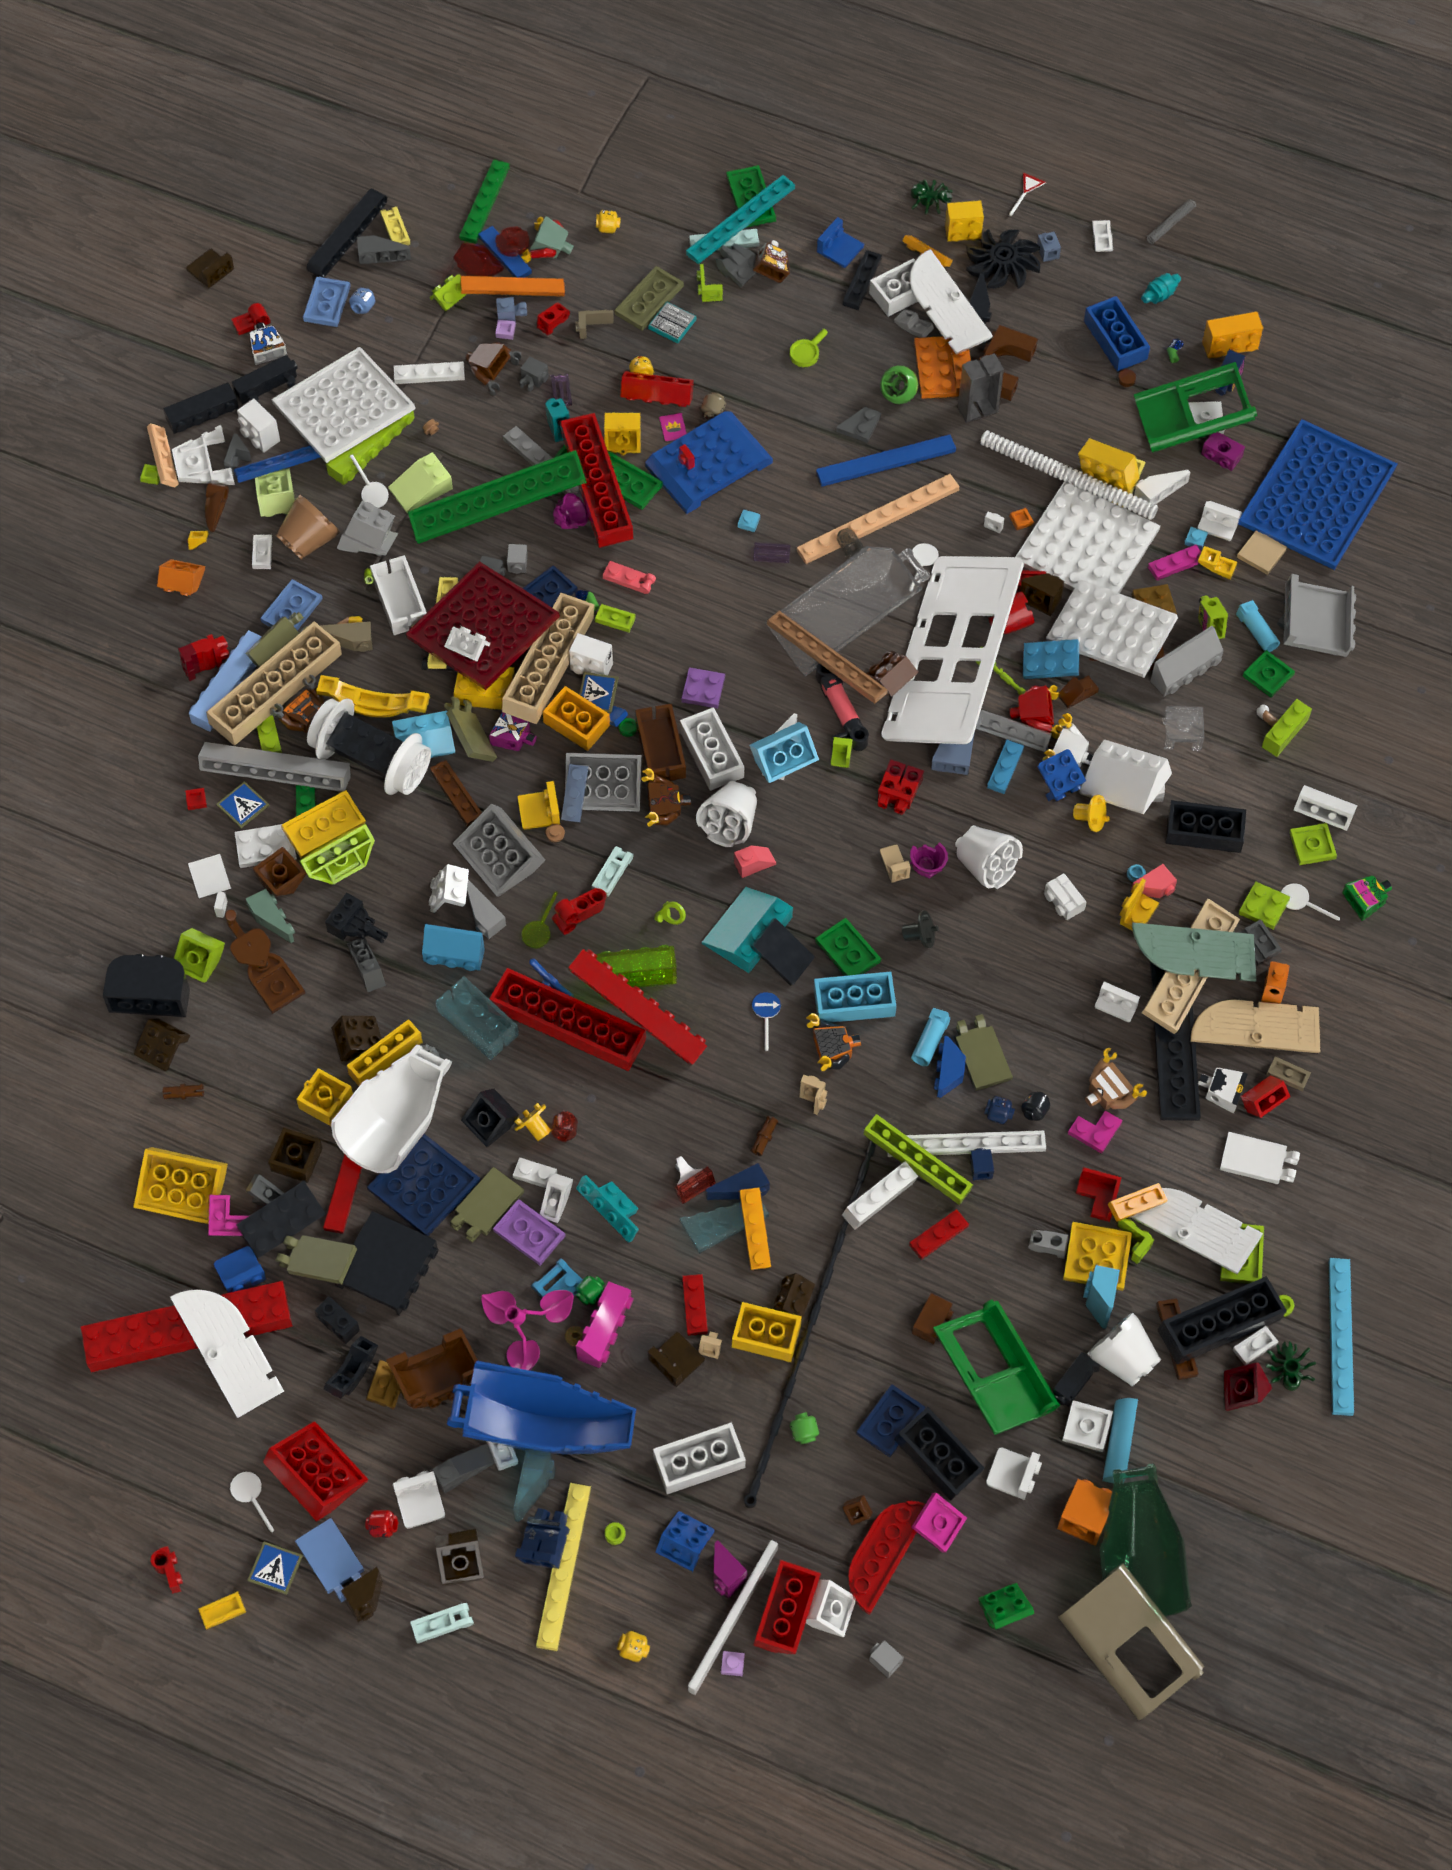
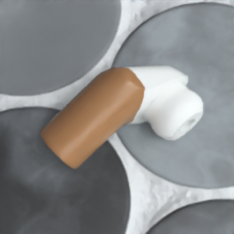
[1257,705,1278,727]

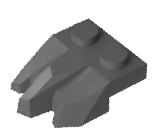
[716,243,757,288]

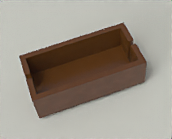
[635,704,686,783]

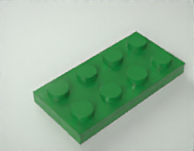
[726,165,776,228]

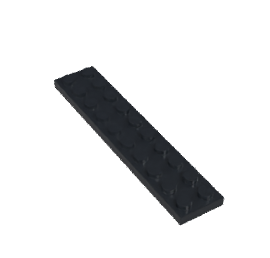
[1150,961,1201,1121]

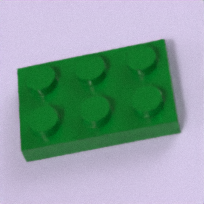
[815,918,881,976]

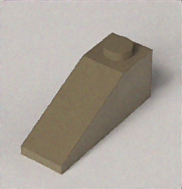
[319,622,373,652]

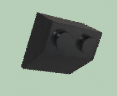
[461,1088,519,1147]

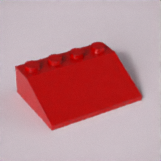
[263,1421,368,1522]

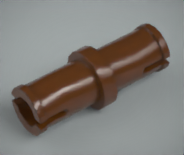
[163,1084,204,1100]
[750,1116,778,1156]

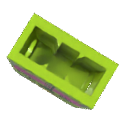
[1198,596,1228,639]

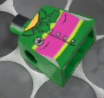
[1342,876,1392,921]

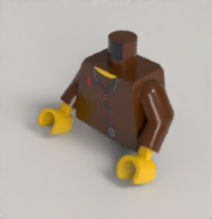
[641,769,691,826]

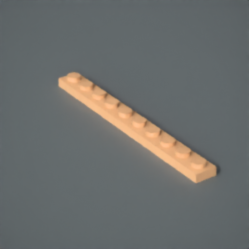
[797,474,960,564]

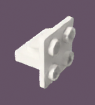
[1197,501,1242,541]

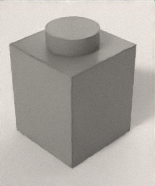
[507,544,528,574]
[869,1640,904,1678]

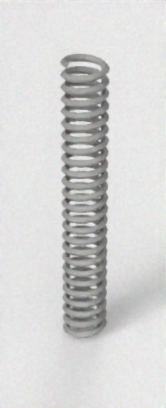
[1147,199,1196,244]

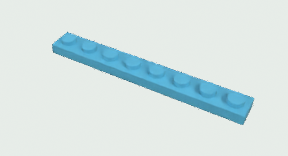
[1329,1258,1354,1416]

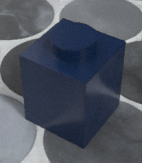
[970,1148,994,1180]

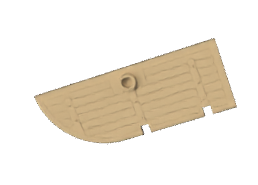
[1190,1000,1320,1053]

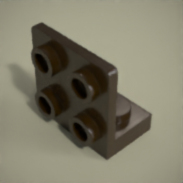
[186,248,234,289]
[331,1016,382,1061]
[134,1018,190,1071]
[648,1332,705,1387]

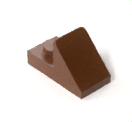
[1058,675,1099,708]

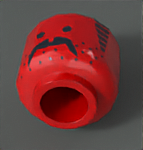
[365,1510,398,1538]

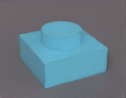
[738,509,760,532]
[1184,527,1208,550]

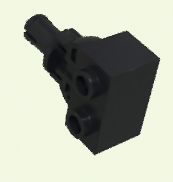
[325,893,388,943]

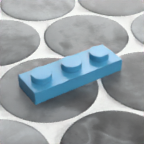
[987,740,1024,794]

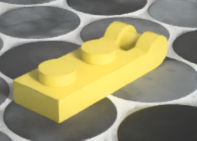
[380,206,410,245]

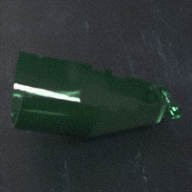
[1100,1463,1192,1617]

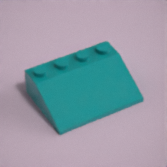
[702,887,793,973]

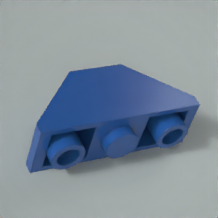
[934,1036,966,1098]

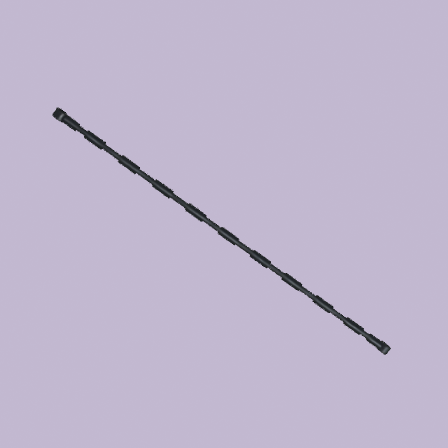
[744,1139,876,1508]

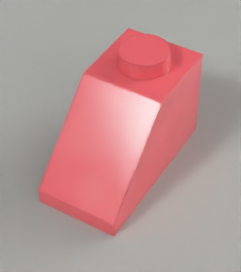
[734,845,776,878]
[1131,864,1177,899]

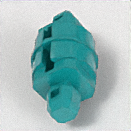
[1141,273,1181,304]

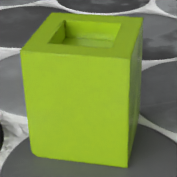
[831,737,853,768]

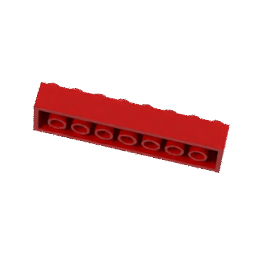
[560,413,634,548]
[568,949,707,1066]
[489,968,646,1072]

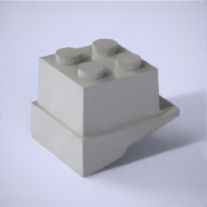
[337,501,398,556]

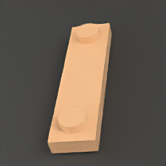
[147,423,179,488]

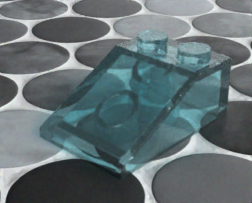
[514,1449,556,1522]

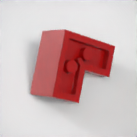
[1076,1167,1122,1222]

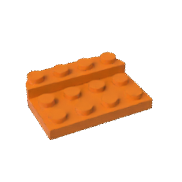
[914,336,971,399]

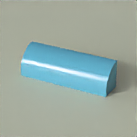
[1103,1398,1138,1485]

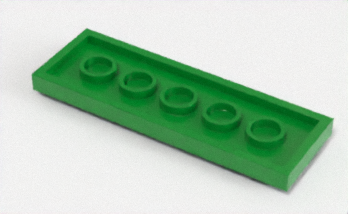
[555,445,663,510]

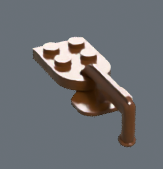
[225,910,305,1014]

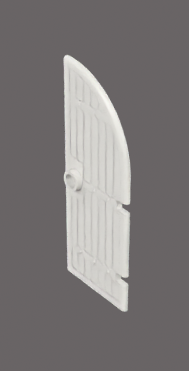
[910,249,993,354]
[1130,1188,1263,1274]
[170,1290,284,1418]

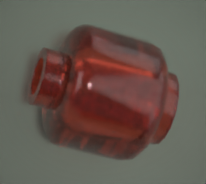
[551,1111,578,1142]

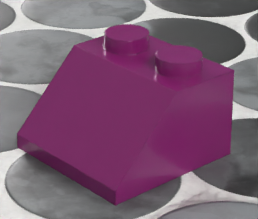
[714,1540,747,1599]

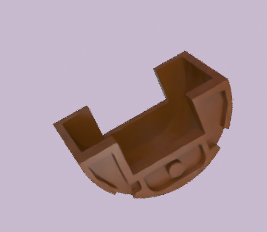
[386,1328,478,1409]

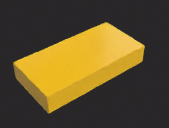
[198,1592,246,1630]

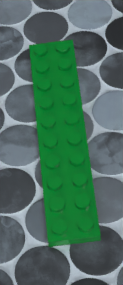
[408,450,587,544]

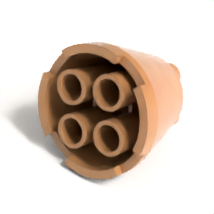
[275,495,340,560]

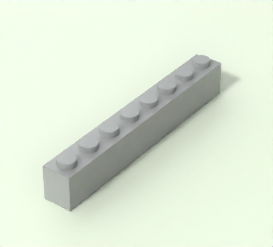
[198,742,351,792]

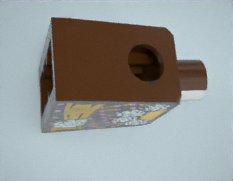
[753,240,790,283]

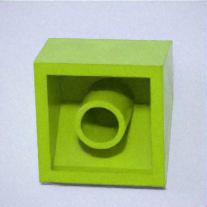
[174,928,225,983]

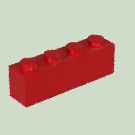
[620,371,694,407]

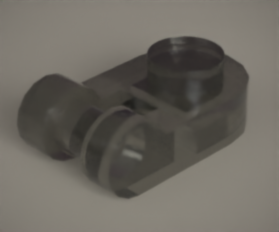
[837,528,865,562]

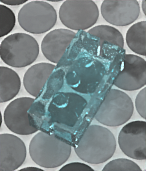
[436,976,519,1060]

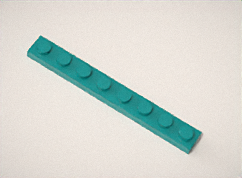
[686,175,795,264]

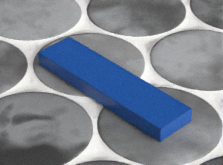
[478,226,532,278]

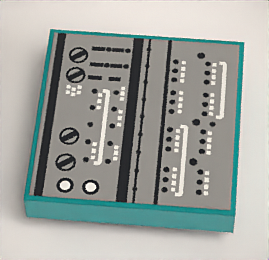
[649,302,696,343]

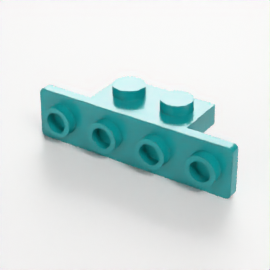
[576,1175,639,1242]

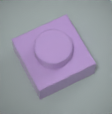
[495,320,516,340]
[721,1651,744,1676]

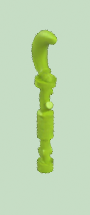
[975,647,1026,695]

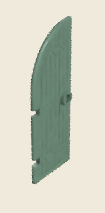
[1132,923,1256,982]

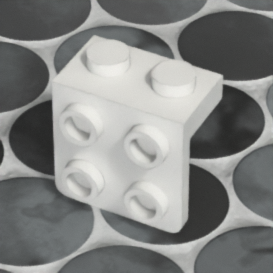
[429,864,469,913]
[986,1448,1042,1500]
[393,1471,445,1529]

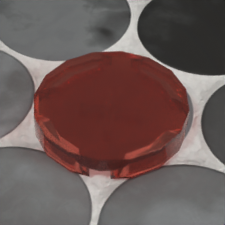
[495,227,530,256]

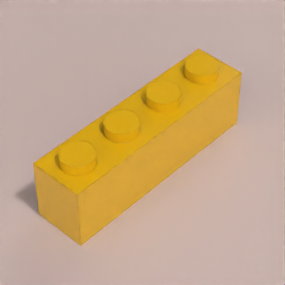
[347,1019,423,1086]

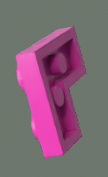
[1068,1111,1122,1154]
[208,1195,249,1236]

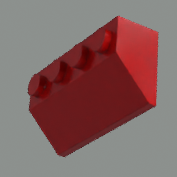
[753,1560,821,1654]

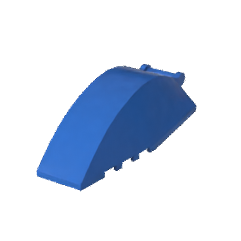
[447,1361,636,1454]

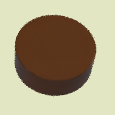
[1118,369,1136,387]

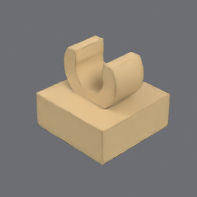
[699,1331,722,1359]

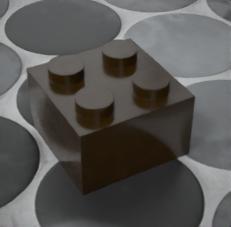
[268,1127,323,1183]

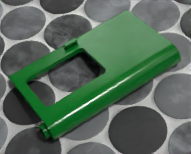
[1134,362,1257,453]
[933,1299,1060,1435]

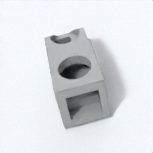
[1028,1230,1068,1259]

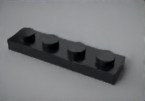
[843,250,882,310]

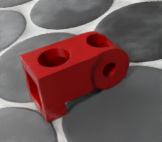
[537,303,570,336]

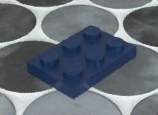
[856,1384,926,1457]

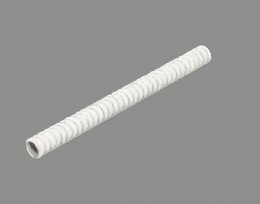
[980,430,1158,520]

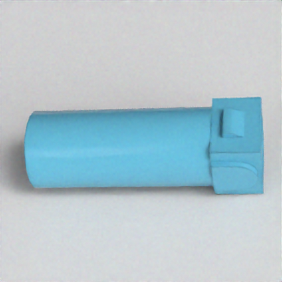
[1236,600,1280,652]
[911,1008,950,1066]

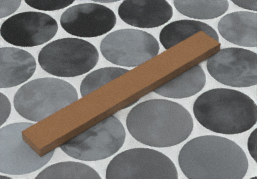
[767,611,888,704]

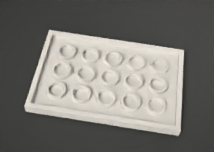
[1046,579,1178,678]

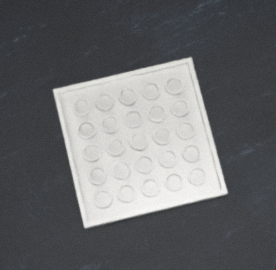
[272,347,416,463]
[1016,481,1160,593]

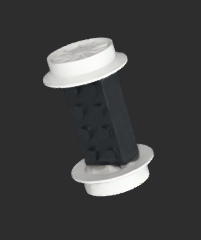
[307,699,431,795]

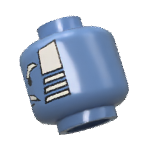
[349,288,375,314]

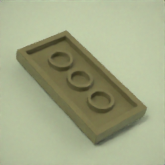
[615,266,684,331]

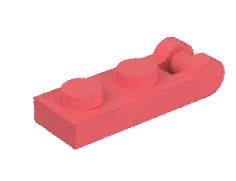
[603,561,656,594]

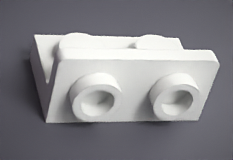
[444,626,490,661]
[1095,982,1140,1022]

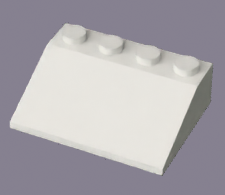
[1080,740,1172,814]

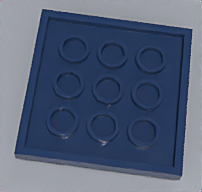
[367,1134,480,1236]

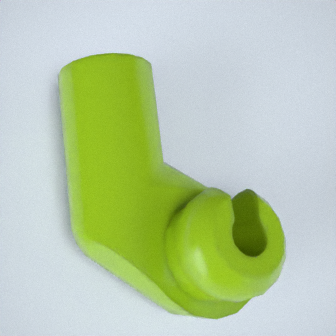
[364,568,374,585]

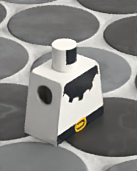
[1198,1068,1248,1113]

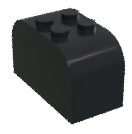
[103,954,190,1017]

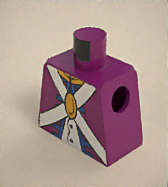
[489,712,537,751]

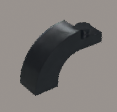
[324,1336,378,1399]

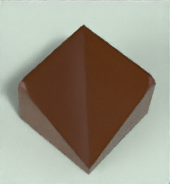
[842,1494,872,1526]

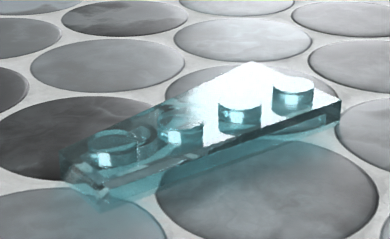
[679,1202,769,1253]

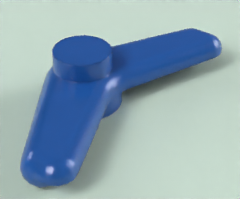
[529,959,574,997]

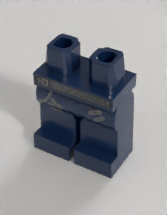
[515,1508,570,1569]

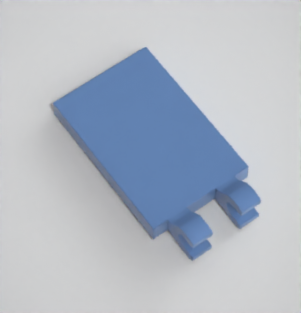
[295,1518,364,1602]

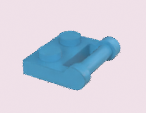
[531,1258,583,1298]

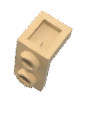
[880,845,911,883]

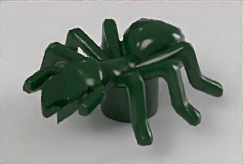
[911,179,953,214]
[1265,1341,1316,1391]

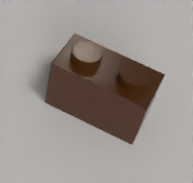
[912,1293,954,1345]

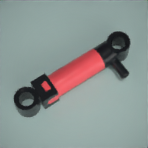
[816,663,869,751]

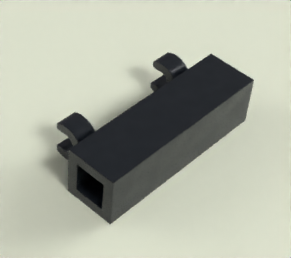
[231,355,298,404]

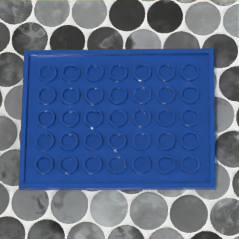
[1238,419,1397,570]

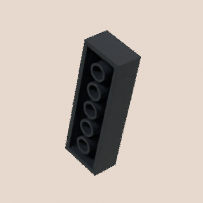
[1158,1276,1287,1365]

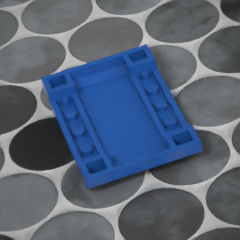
[645,412,773,514]

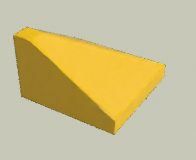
[188,531,208,550]

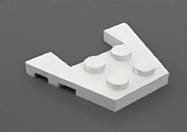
[172,425,235,485]

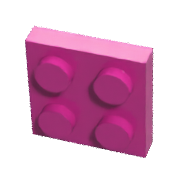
[912,1493,967,1552]

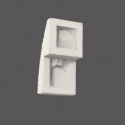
[1092,220,1113,252]

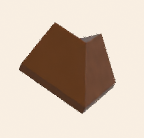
[253,847,307,896]

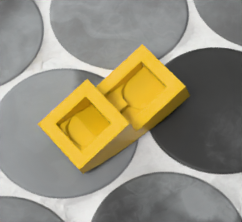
[1198,546,1237,580]

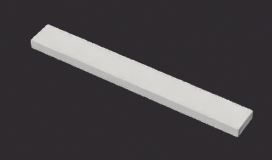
[887,1131,1046,1157]
[688,1540,778,1695]

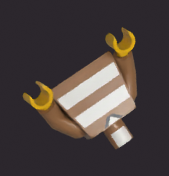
[1085,1048,1147,1110]

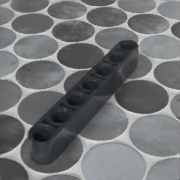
[306,188,388,278]

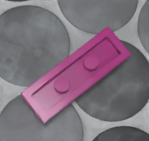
[1148,545,1201,581]

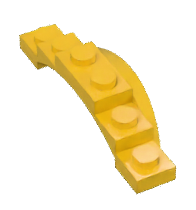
[316,675,430,718]

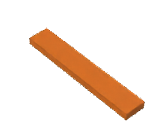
[460,276,565,296]

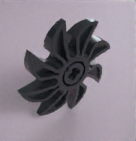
[966,229,1040,289]

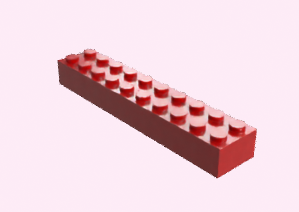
[81,1281,293,1372]

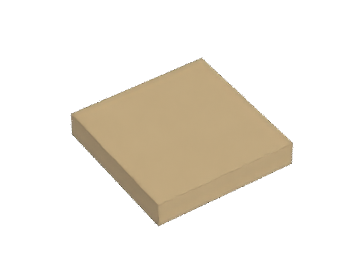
[1237,531,1287,575]

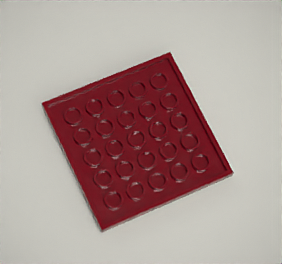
[406,561,560,690]

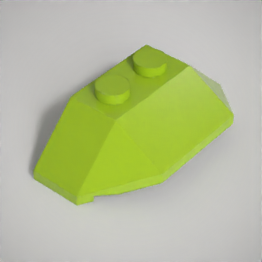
[300,824,375,885]

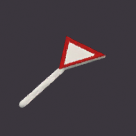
[1009,173,1046,216]

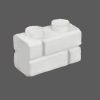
[1044,873,1087,920]

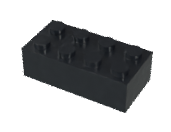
[1165,800,1246,853]
[894,1407,985,1501]

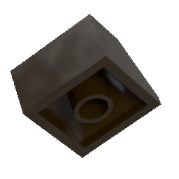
[1020,573,1064,617]
[435,1529,484,1585]
[341,1567,383,1622]

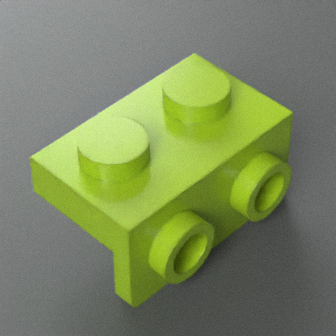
[429,274,467,312]

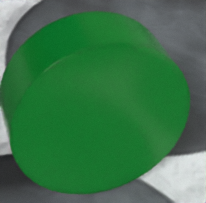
[619,718,637,737]

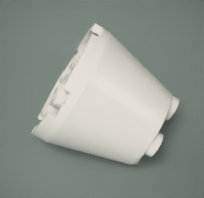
[696,780,757,847]
[955,825,1023,889]
[1087,1313,1161,1387]

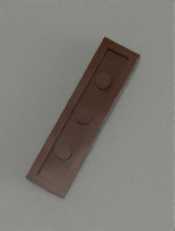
[430,760,482,827]
[1156,1298,1199,1380]

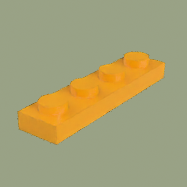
[739,1187,771,1270]

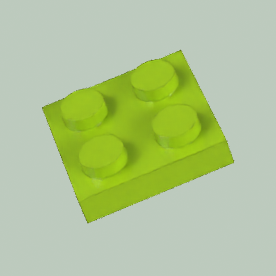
[1289,823,1337,865]
[1239,881,1290,930]

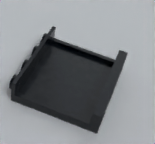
[335,1211,439,1316]

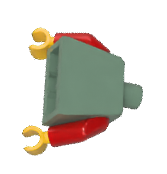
[521,216,574,263]

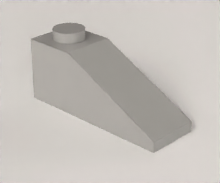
[467,880,506,939]

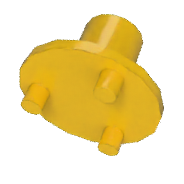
[1073,794,1110,832]
[514,1103,551,1141]

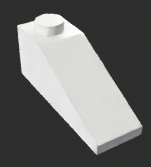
[1134,470,1190,505]

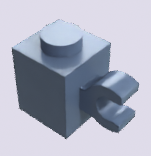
[496,297,527,324]

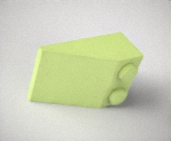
[388,452,453,513]
[255,468,295,517]

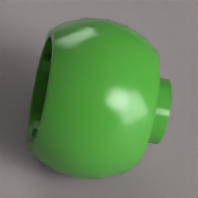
[880,365,918,404]

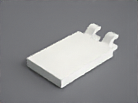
[1220,1132,1300,1184]

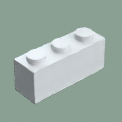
[1294,785,1357,831]

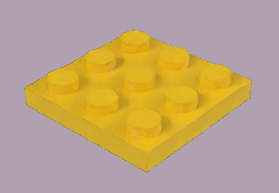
[1063,1222,1132,1291]

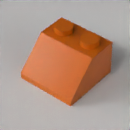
[157,559,205,596]

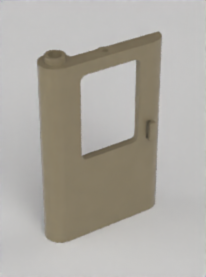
[1058,1563,1204,1720]

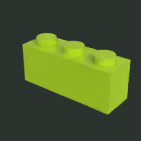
[1262,699,1312,757]

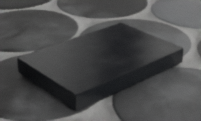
[751,918,815,986]

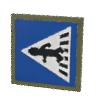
[579,672,619,713]
[216,781,270,829]
[247,1542,303,1595]

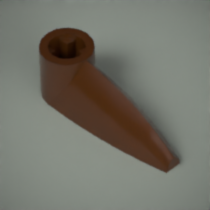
[205,483,229,532]

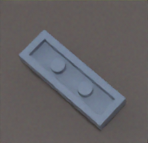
[561,764,589,823]

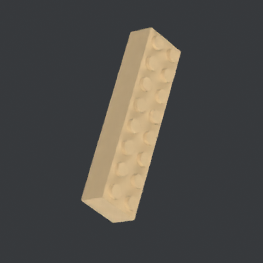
[502,593,595,724]
[206,621,342,746]

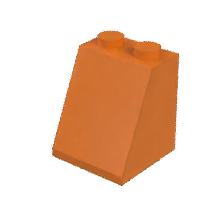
[1057,1479,1116,1546]

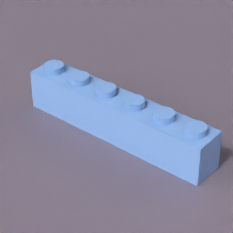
[189,630,262,732]

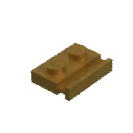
[366,1360,401,1410]

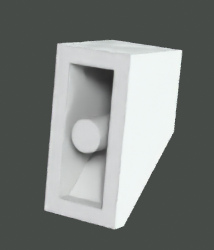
[540,1173,573,1223]

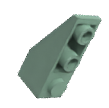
[246,889,295,943]

